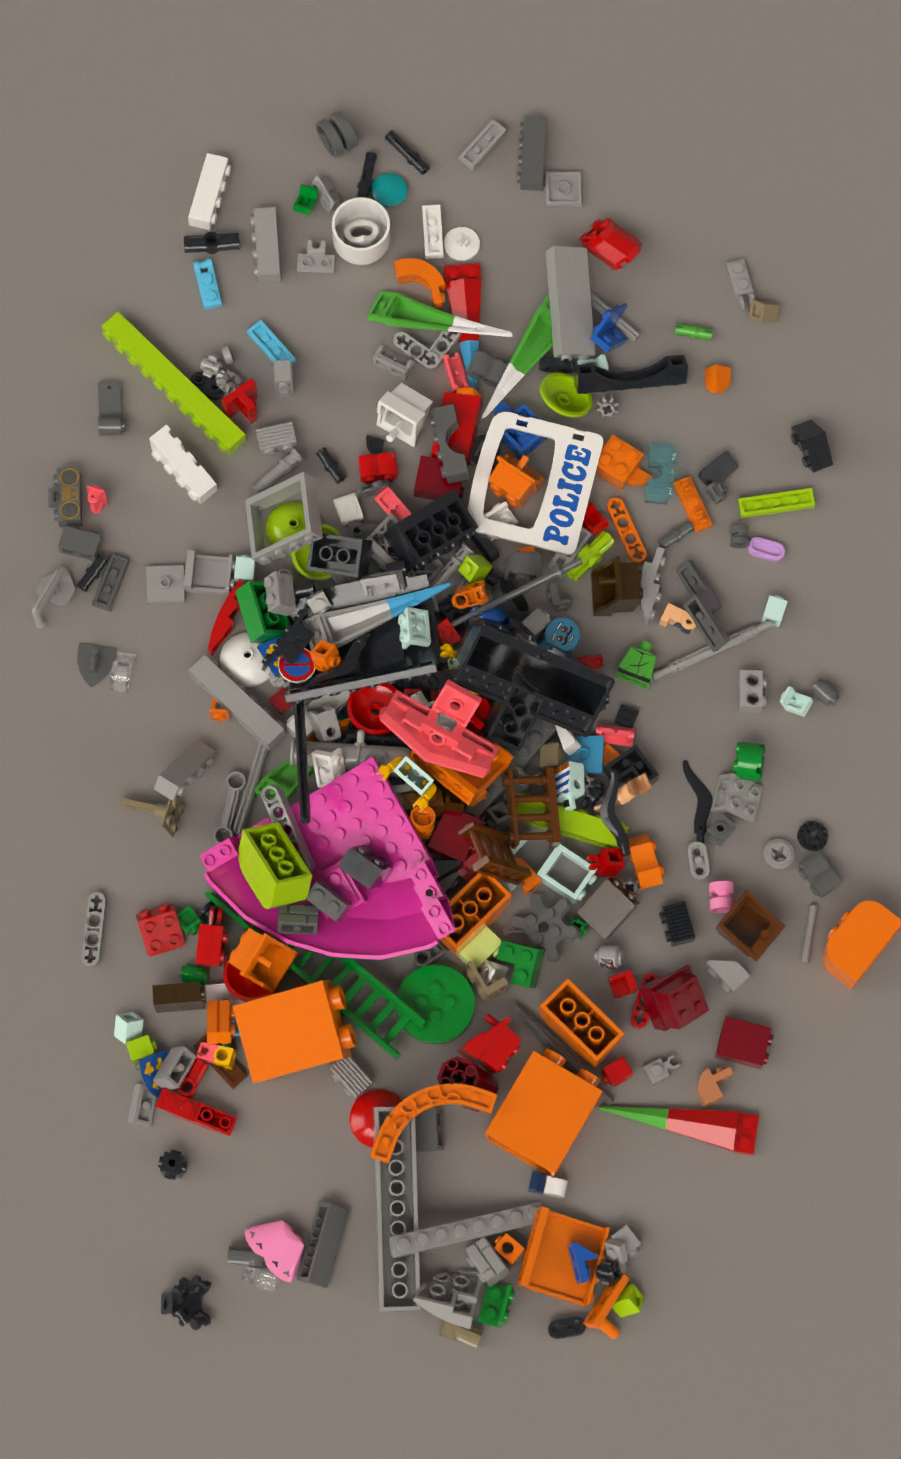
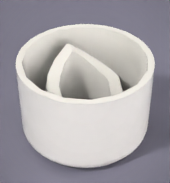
[332,197,390,265]

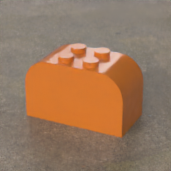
[440,873,512,956]
[822,901,901,990]
[539,978,624,1067]

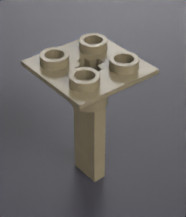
[120,796,185,838]

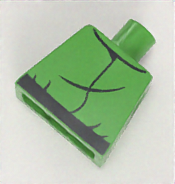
[615,641,656,690]

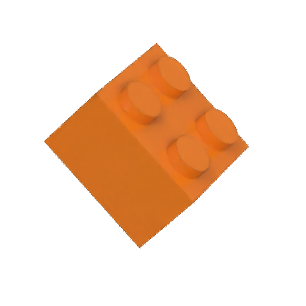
[595,434,644,491]

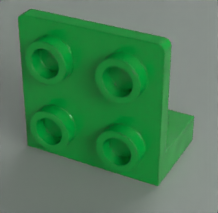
[477,1284,515,1329]

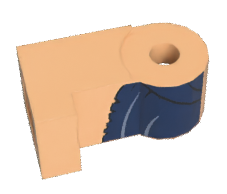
[659,603,696,634]

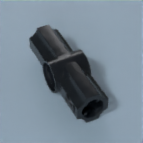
[184,231,240,254]

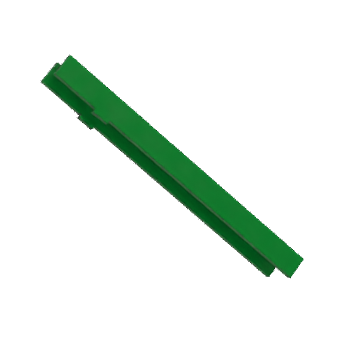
[205,891,427,1060]

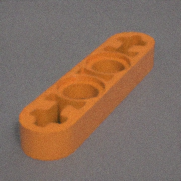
[607,497,647,565]

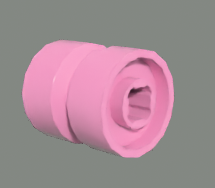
[708,881,735,913]

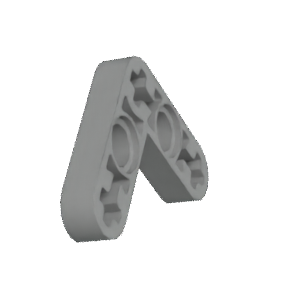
[393,331,462,371]

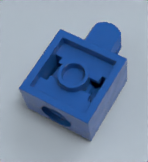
[494,402,547,459]

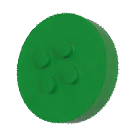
[396,965,475,1045]

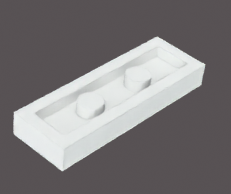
[422,205,444,259]

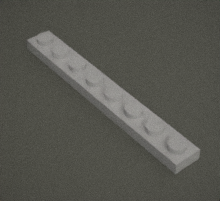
[389,1202,541,1258]

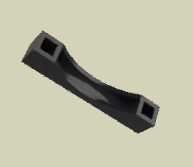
[574,355,688,394]

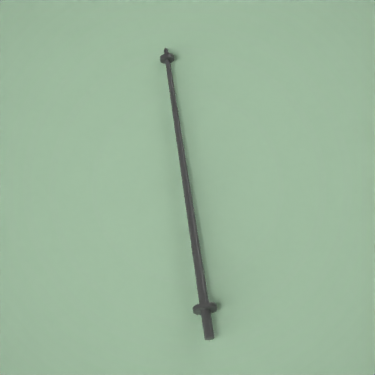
[451,557,583,627]

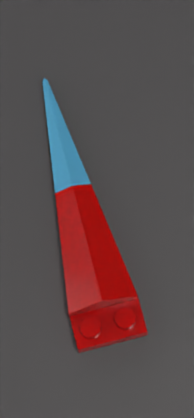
[443,263,482,390]

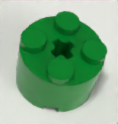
[733,741,765,782]

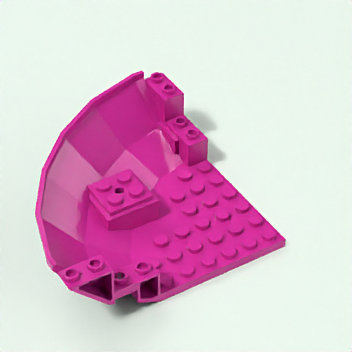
[199,757,456,960]

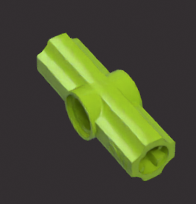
[566,531,615,582]

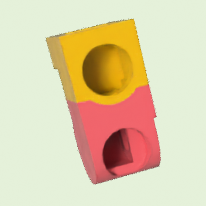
[196,1042,237,1070]

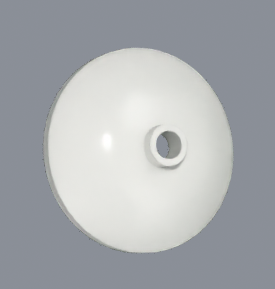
[220,632,271,687]

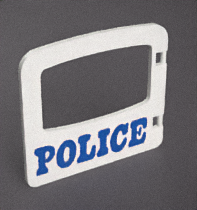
[468,412,603,555]

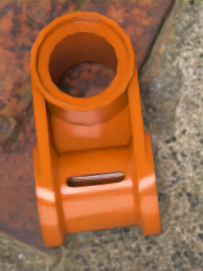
[452,580,491,609]

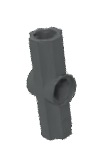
[227,1245,278,1269]

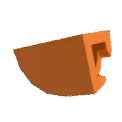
[705,364,731,393]

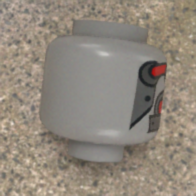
[594,944,624,970]

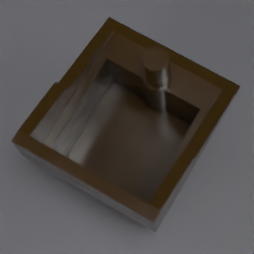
[591,556,643,616]

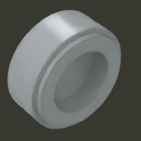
[221,345,234,364]

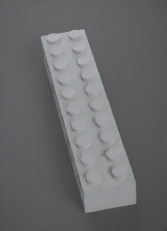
[373,1107,421,1312]

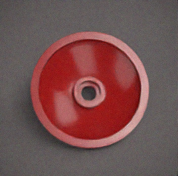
[347,682,399,735]
[223,956,281,1002]
[349,1089,403,1148]

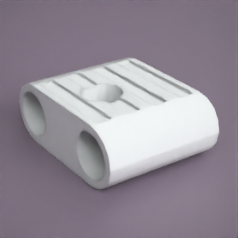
[333,492,364,526]

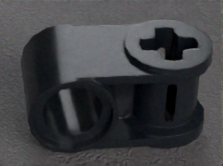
[438,594,467,631]

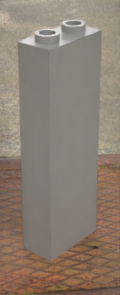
[546,246,595,361]

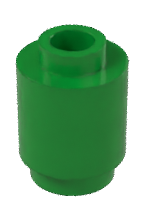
[179,963,210,986]

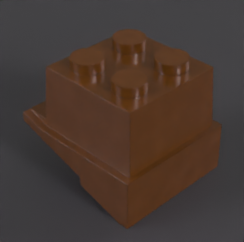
[716,890,785,962]

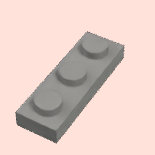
[458,119,507,171]

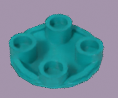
[371,173,408,208]

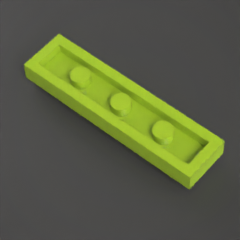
[738,488,815,519]

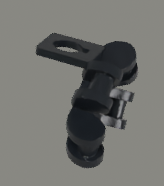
[161,1275,211,1330]

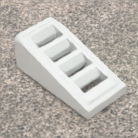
[555,725,581,756]

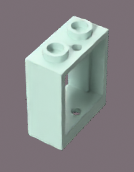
[537,844,598,904]

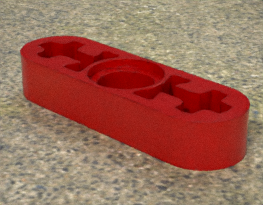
[630,973,658,1029]

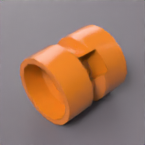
[410,806,436,840]

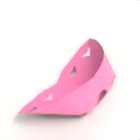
[245,1220,304,1282]

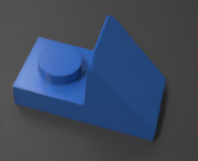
[567,1242,599,1284]

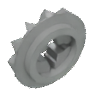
[216,368,243,394]
[763,839,795,870]

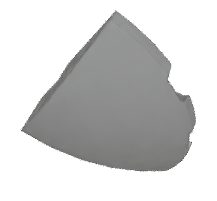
[413,1269,482,1329]

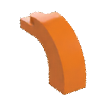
[394,258,445,310]

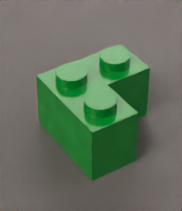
[497,940,545,988]

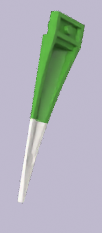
[367,290,513,337]
[482,294,553,419]

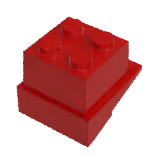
[457,1013,521,1074]

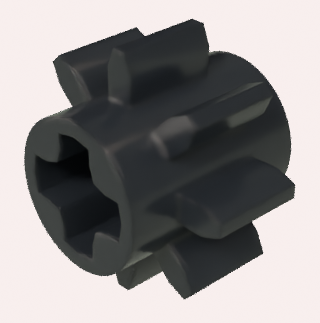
[596,1260,621,1286]

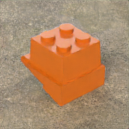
[488,454,547,509]
[228,928,298,993]

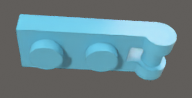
[193,258,222,310]

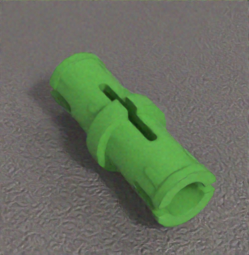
[674,323,713,341]

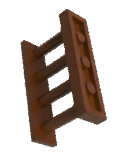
[502,767,561,849]
[458,822,532,885]

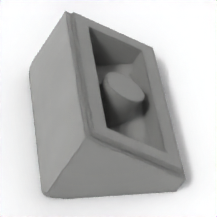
[127,1084,157,1127]

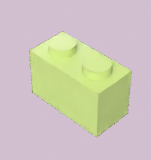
[459,926,501,971]

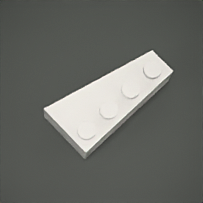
[149,424,218,504]

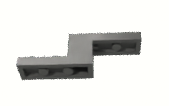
[676,560,730,652]

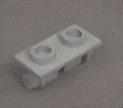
[311,174,342,214]

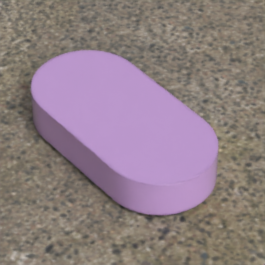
[747,537,785,562]

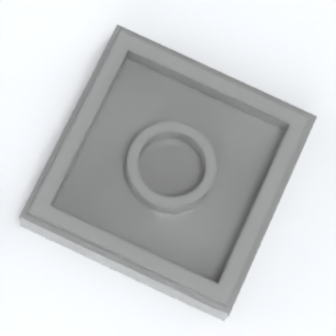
[545,171,582,208]

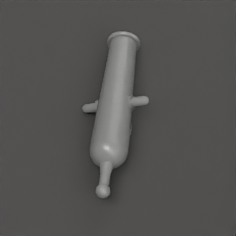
[290,729,412,778]

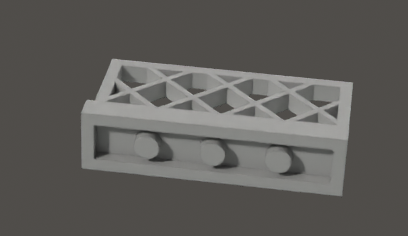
[366,513,445,582]

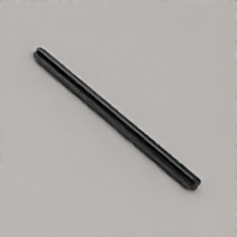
[294,699,311,824]

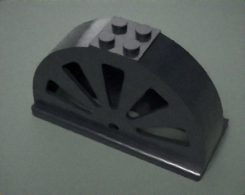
[451,617,615,751]

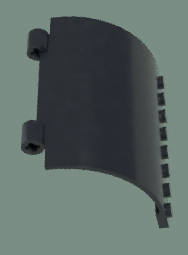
[285,560,440,704]

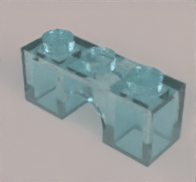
[645,444,676,505]

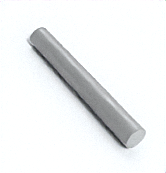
[801,905,817,963]

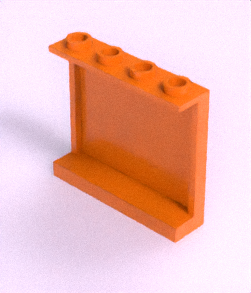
[409,732,514,806]
[516,1206,611,1307]

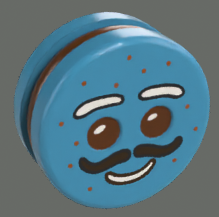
[544,618,580,654]

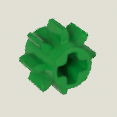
[568,917,588,941]

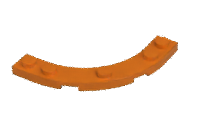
[370,1084,498,1164]

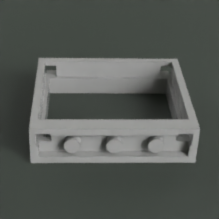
[245,472,323,565]

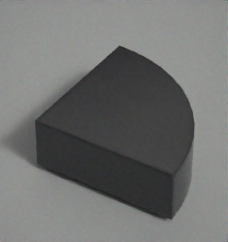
[366,435,385,455]

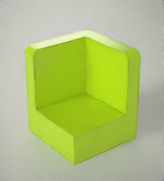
[612,1284,644,1318]

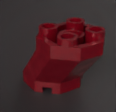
[437,1056,498,1112]

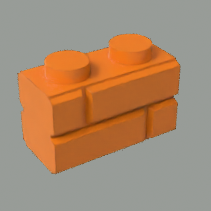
[207,1000,235,1044]

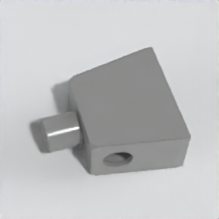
[307,704,342,743]

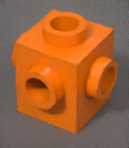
[310,640,342,671]

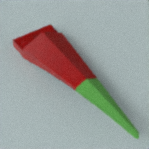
[599,1106,759,1156]

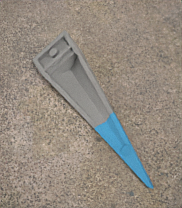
[302,583,452,650]

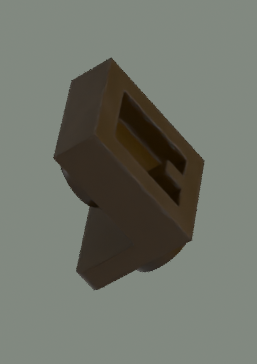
[443,789,465,813]

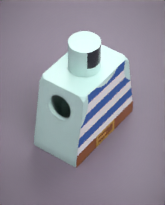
[554,761,585,811]

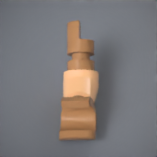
[594,772,653,814]

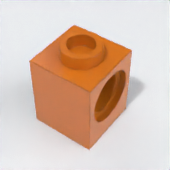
[493,1233,525,1267]

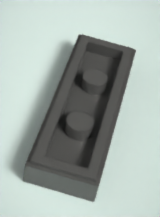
[92,553,130,612]

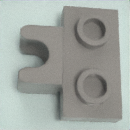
[297,240,335,275]

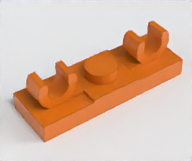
[673,476,713,533]

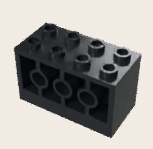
[383,489,479,572]

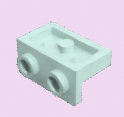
[398,607,431,649]

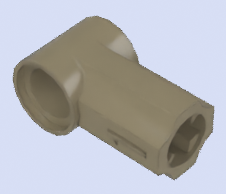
[440,1321,483,1348]

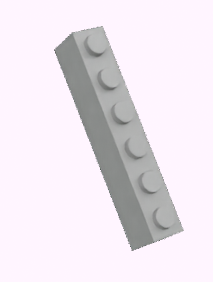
[188,655,286,751]

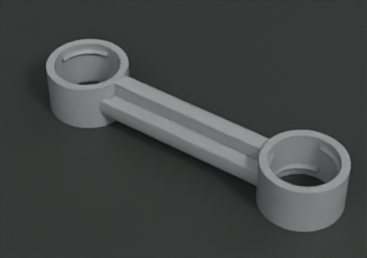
[213,771,246,845]

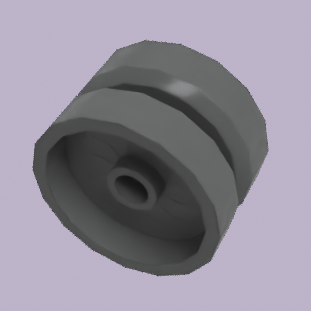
[315,110,358,158]

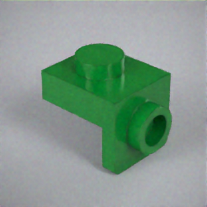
[293,184,318,216]
[176,906,203,937]

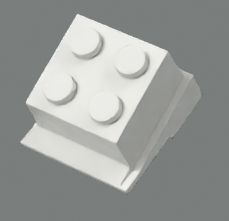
[376,383,433,447]

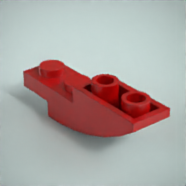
[155,1088,237,1136]

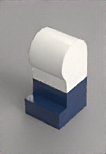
[528,1172,568,1198]

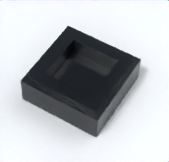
[614,704,639,728]

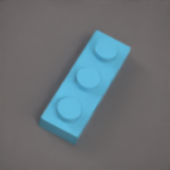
[247,320,296,365]

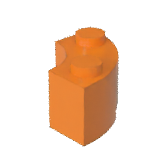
[628,834,665,890]

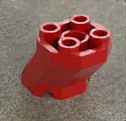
[580,218,642,270]

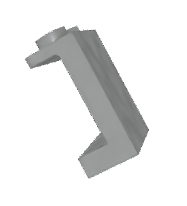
[184,550,236,595]

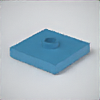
[565,736,605,774]

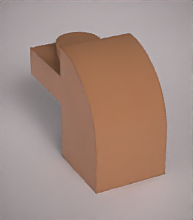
[696,1066,734,1108]

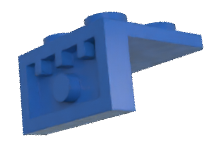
[590,303,628,353]

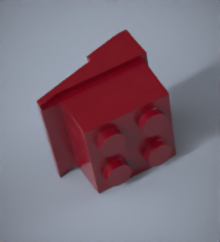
[639,965,709,1031]

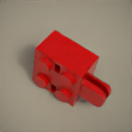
[195,906,229,967]

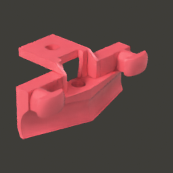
[379,680,499,778]

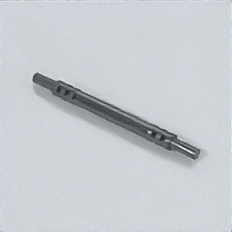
[512,1002,614,1105]

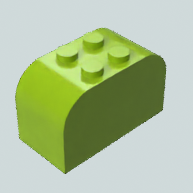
[238,822,312,909]

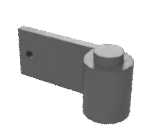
[98,382,126,436]

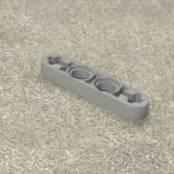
[81,892,106,968]

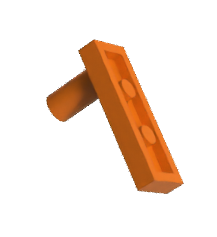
[583,1274,629,1339]

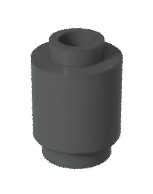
[811,678,840,706]

